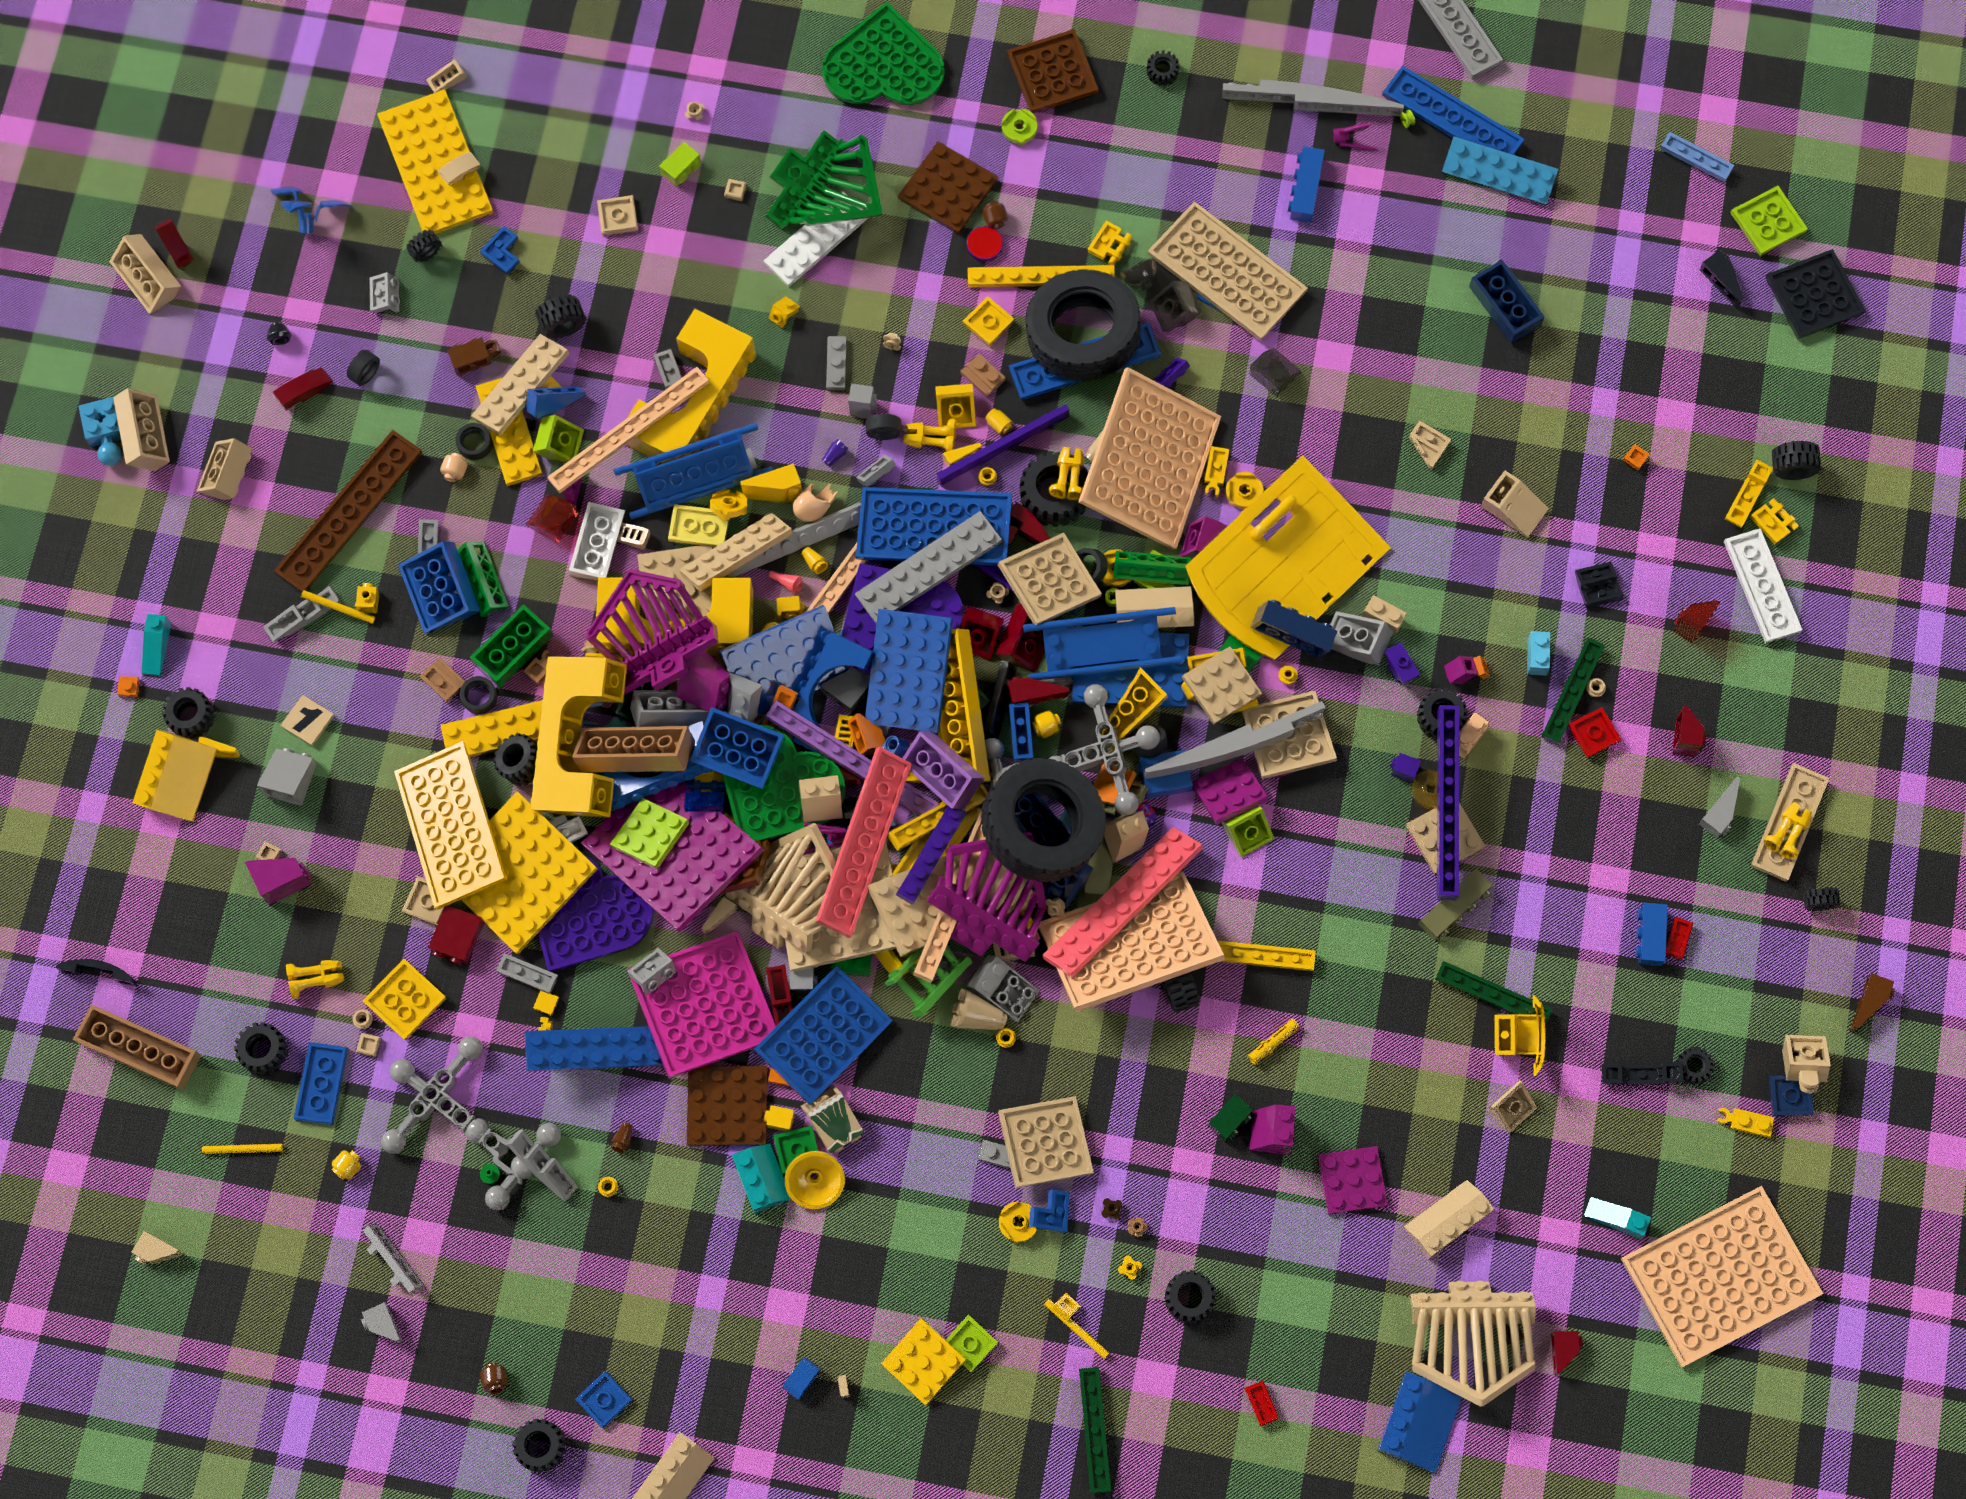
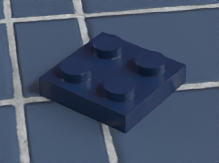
[1768,1076,1814,1117]

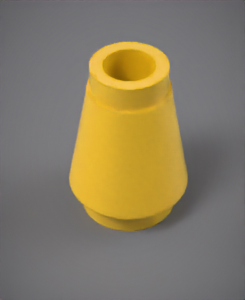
[801,547,828,574]

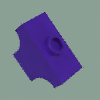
[1384,642,1420,685]

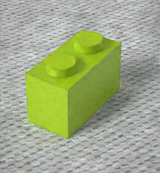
[659,142,701,187]

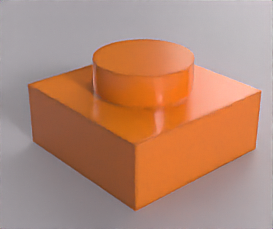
[1623,444,1650,471]
[1473,656,1490,679]
[117,676,140,697]

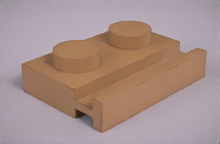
[960,353,1005,398]
[420,657,465,703]

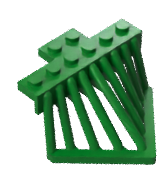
[765,130,882,229]

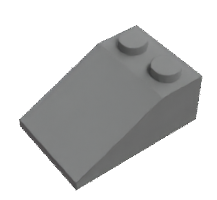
[1330,611,1393,665]

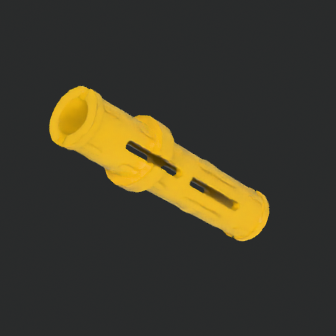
[1247,1019,1300,1065]

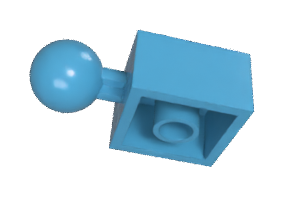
[78,396,122,466]

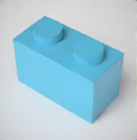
[1527,631,1550,676]

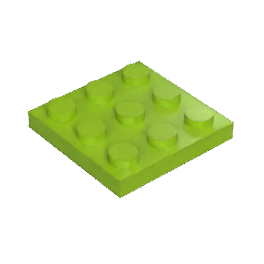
[1730,186,1808,256]
[610,798,690,869]

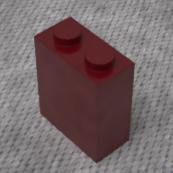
[428,905,485,965]

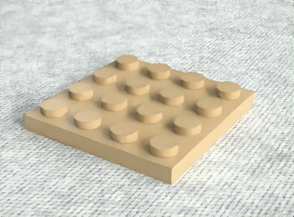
[998,533,1102,625]
[1241,691,1337,779]
[998,1096,1094,1189]

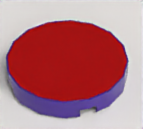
[967,226,1003,262]

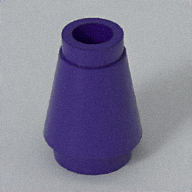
[822,439,848,467]

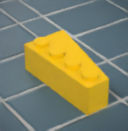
[1102,667,1168,750]

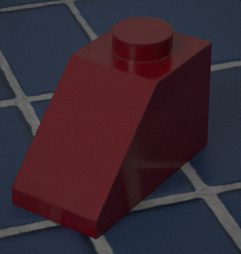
[1551,1331,1583,1375]

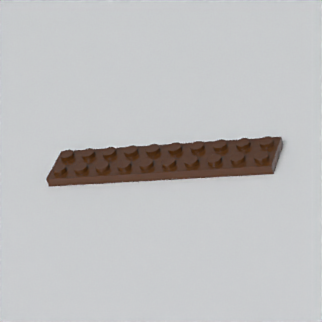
[274,430,423,592]

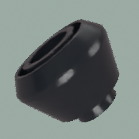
[266,322,292,345]

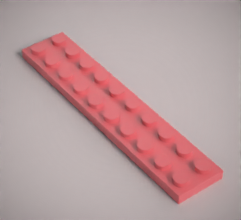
[815,747,912,938]
[1043,827,1203,978]

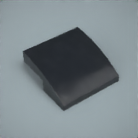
[1575,562,1623,608]

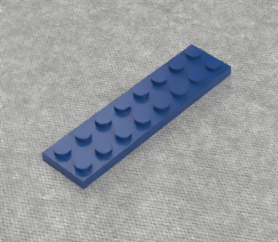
[1382,66,1524,155]
[1009,322,1161,400]
[524,1026,664,1072]

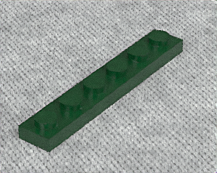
[1541,637,1605,745]
[1435,961,1552,1026]
[1079,1367,1111,1494]

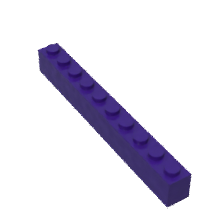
[1437,705,1459,901]

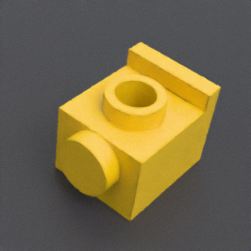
[355,583,379,613]
[776,596,805,622]

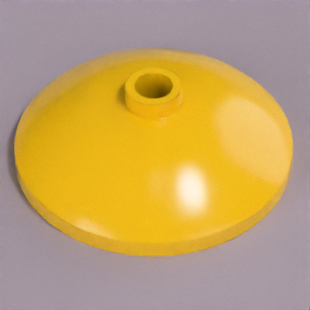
[785,1151,845,1209]

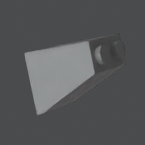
[257,748,317,806]

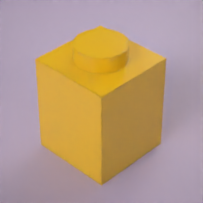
[764,1105,795,1132]

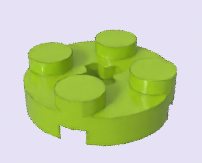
[1002,109,1038,146]

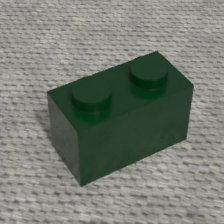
[1208,1094,1253,1142]

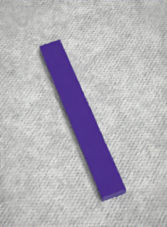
[937,404,1069,486]

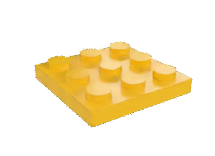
[363,959,447,1041]
[881,1318,966,1405]

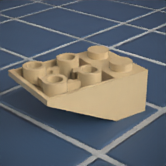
[1481,470,1549,538]

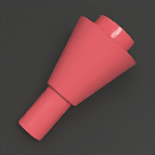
[769,571,803,594]

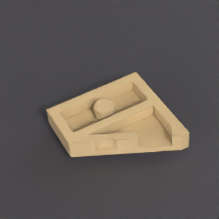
[1409,420,1451,470]

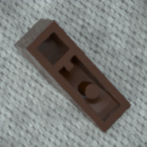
[1849,973,1895,1032]

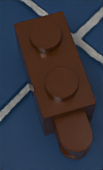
[447,337,501,376]

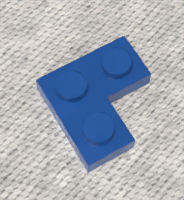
[480,226,520,275]
[1029,1189,1070,1233]

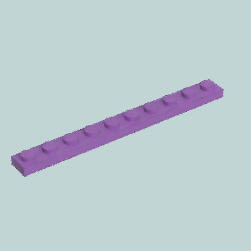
[765,700,939,816]

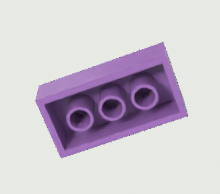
[903,731,984,809]

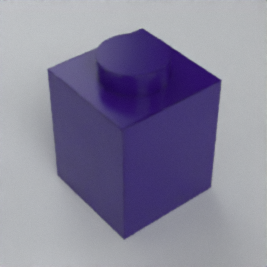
[1390,753,1421,783]

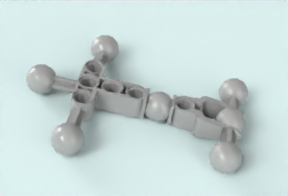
[985,684,1160,816]
[381,1036,561,1211]

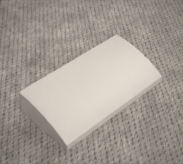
[569,502,625,580]

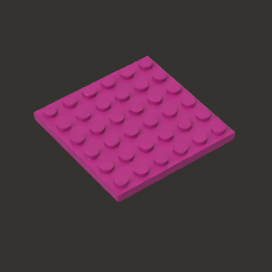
[627,931,776,1078]

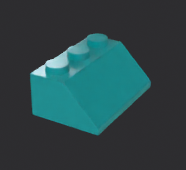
[732,1144,791,1214]

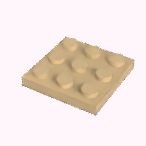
[1182,647,1262,725]
[1405,803,1486,875]

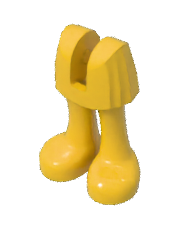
[903,419,956,451]
[1049,447,1084,500]
[1764,802,1812,860]
[286,960,344,1000]

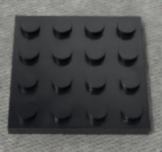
[1765,249,1866,340]

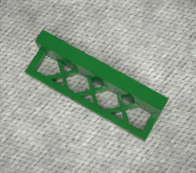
[458,541,509,617]
[1113,551,1191,585]

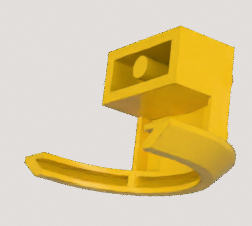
[1495,995,1546,1076]

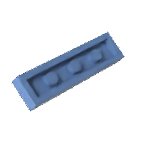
[1660,132,1734,183]

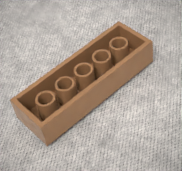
[572,726,695,772]
[73,1004,201,1091]

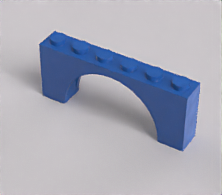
[782,632,874,756]
[599,721,713,810]

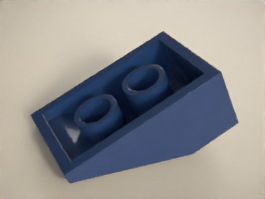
[1033,863,1094,916]

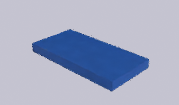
[294,1042,349,1126]

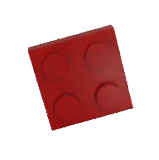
[1568,707,1621,758]

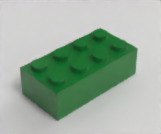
[470,604,553,688]

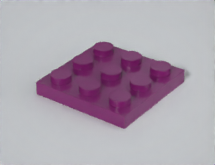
[1192,758,1269,825]
[1318,1146,1388,1215]

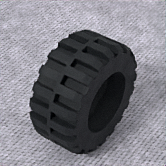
[1020,452,1088,527]

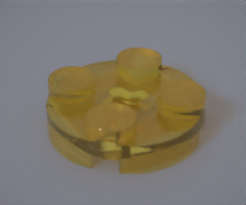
[1411,770,1437,809]

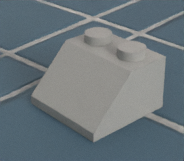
[724,672,762,722]

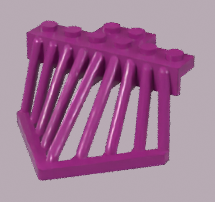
[585,569,719,695]
[927,832,1047,962]

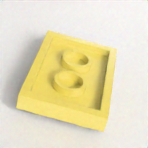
[668,504,729,547]

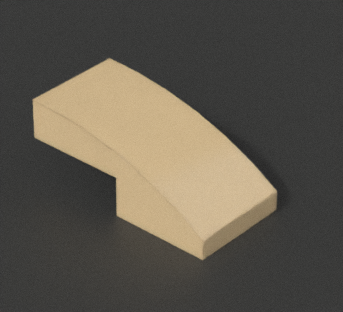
[438,152,480,185]

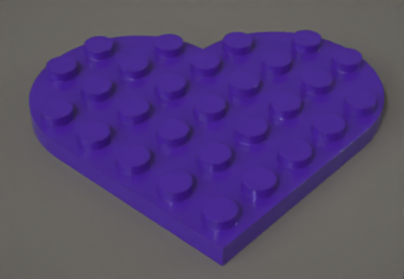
[842,563,963,675]
[538,855,653,972]

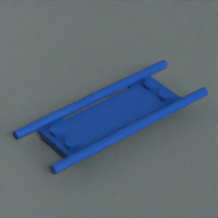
[613,423,773,520]
[1023,607,1182,680]

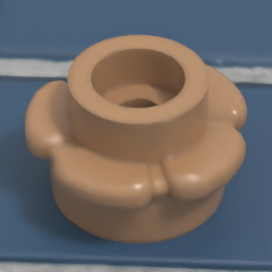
[1128,1217,1147,1237]

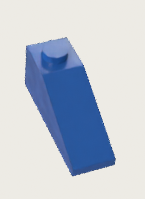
[526,386,586,418]

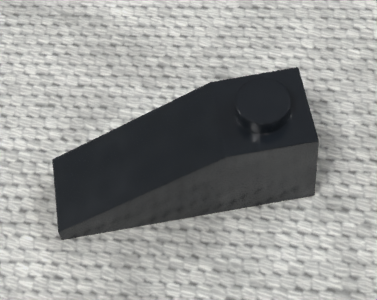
[1699,250,1743,309]

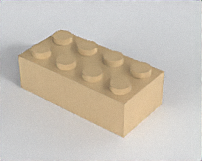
[113,388,170,471]

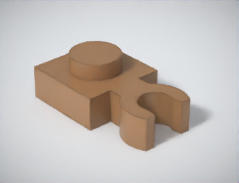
[523,650,556,685]

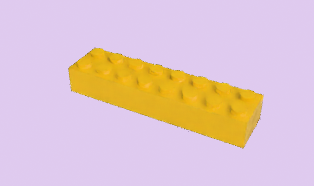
[938,629,990,783]

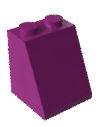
[1179,516,1228,560]
[676,650,730,712]
[245,858,312,905]
[1249,1105,1296,1155]

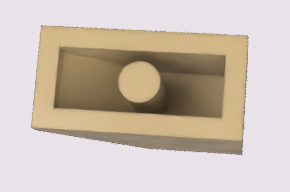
[131,1231,183,1265]

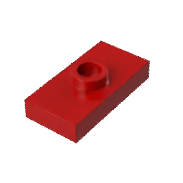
[1666,917,1693,960]
[1244,1381,1279,1427]

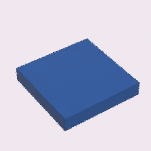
[575,1371,633,1429]

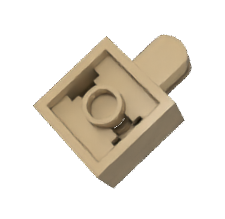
[1782,1035,1831,1094]

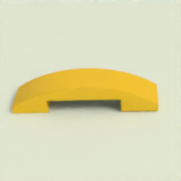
[1725,460,1773,528]

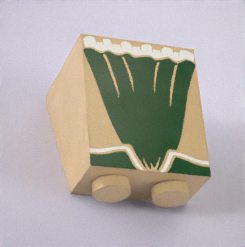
[801,1086,864,1153]

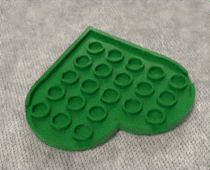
[822,1,944,105]
[722,725,845,841]

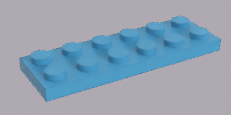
[1442,137,1558,204]

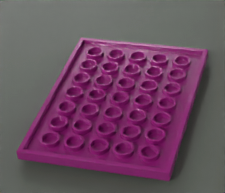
[581,781,764,932]

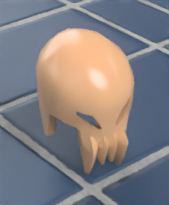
[793,483,838,522]

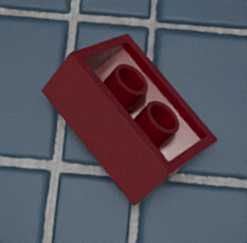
[996,604,1054,672]

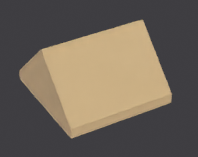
[1487,1080,1537,1134]

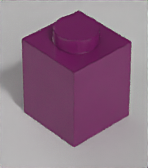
[1444,656,1478,684]

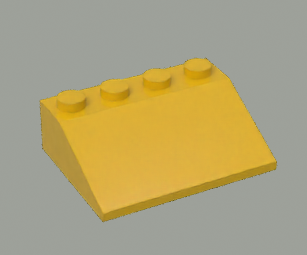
[133,730,217,822]

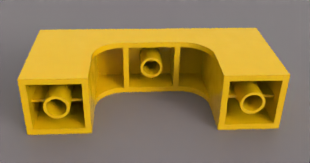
[626,309,756,463]
[596,577,754,658]
[531,657,627,817]

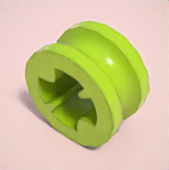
[1400,110,1416,128]
[1105,588,1118,607]

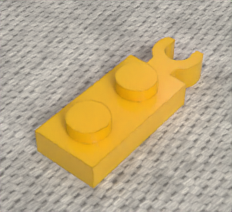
[1204,446,1229,498]
[1717,1108,1774,1138]

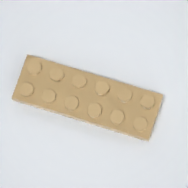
[471,334,570,435]
[679,513,793,592]
[1750,763,1829,882]

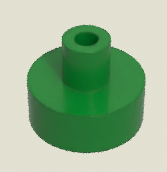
[480,1164,501,1185]

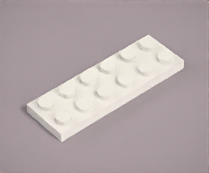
[763,191,868,287]
[1724,529,1802,644]

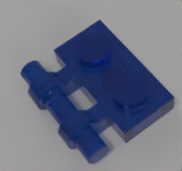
[684,780,726,812]

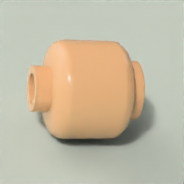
[440,453,468,482]

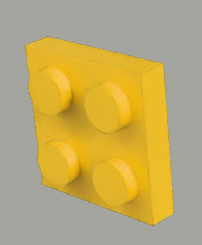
[963,296,1015,347]

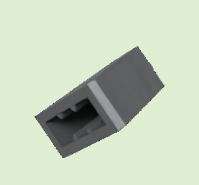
[820,668,870,714]

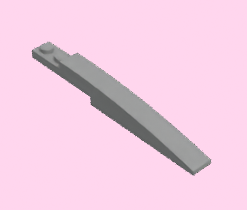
[1222,79,1404,117]
[1144,701,1325,779]

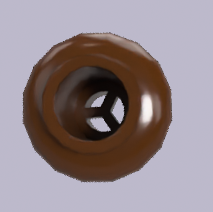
[982,201,1009,229]
[480,1362,508,1395]

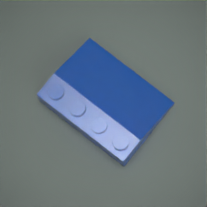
[398,541,481,634]
[690,707,785,789]
[1377,1371,1462,1474]

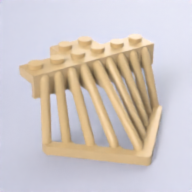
[726,823,836,953]
[1410,1280,1536,1406]

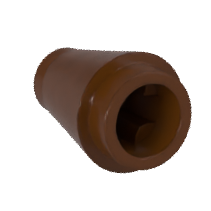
[610,1122,633,1153]

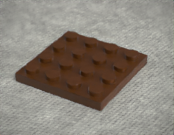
[1007,29,1098,113]
[898,141,998,235]
[687,1066,768,1146]

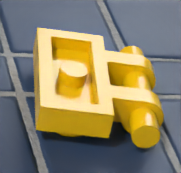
[1087,220,1133,265]
[1750,498,1799,545]

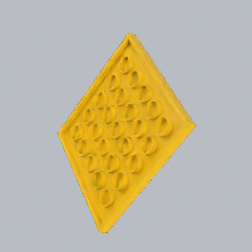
[461,791,598,954]

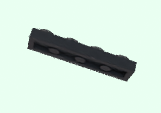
[983,661,1017,739]

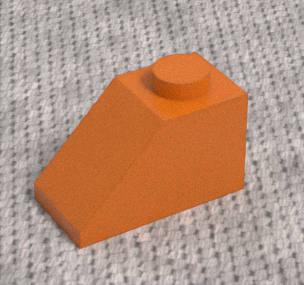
[847,714,886,756]

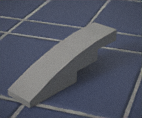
[263,586,341,642]
[507,1130,578,1201]

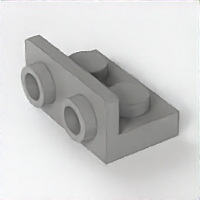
[370,272,400,314]
[628,948,676,995]

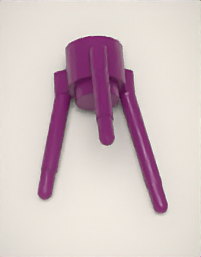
[1333,123,1376,151]
[803,822,846,855]

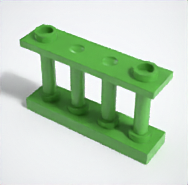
[884,947,972,1018]

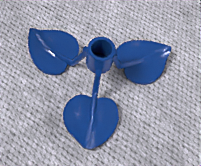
[271,187,353,233]

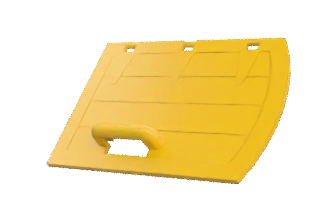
[1185,455,1391,660]

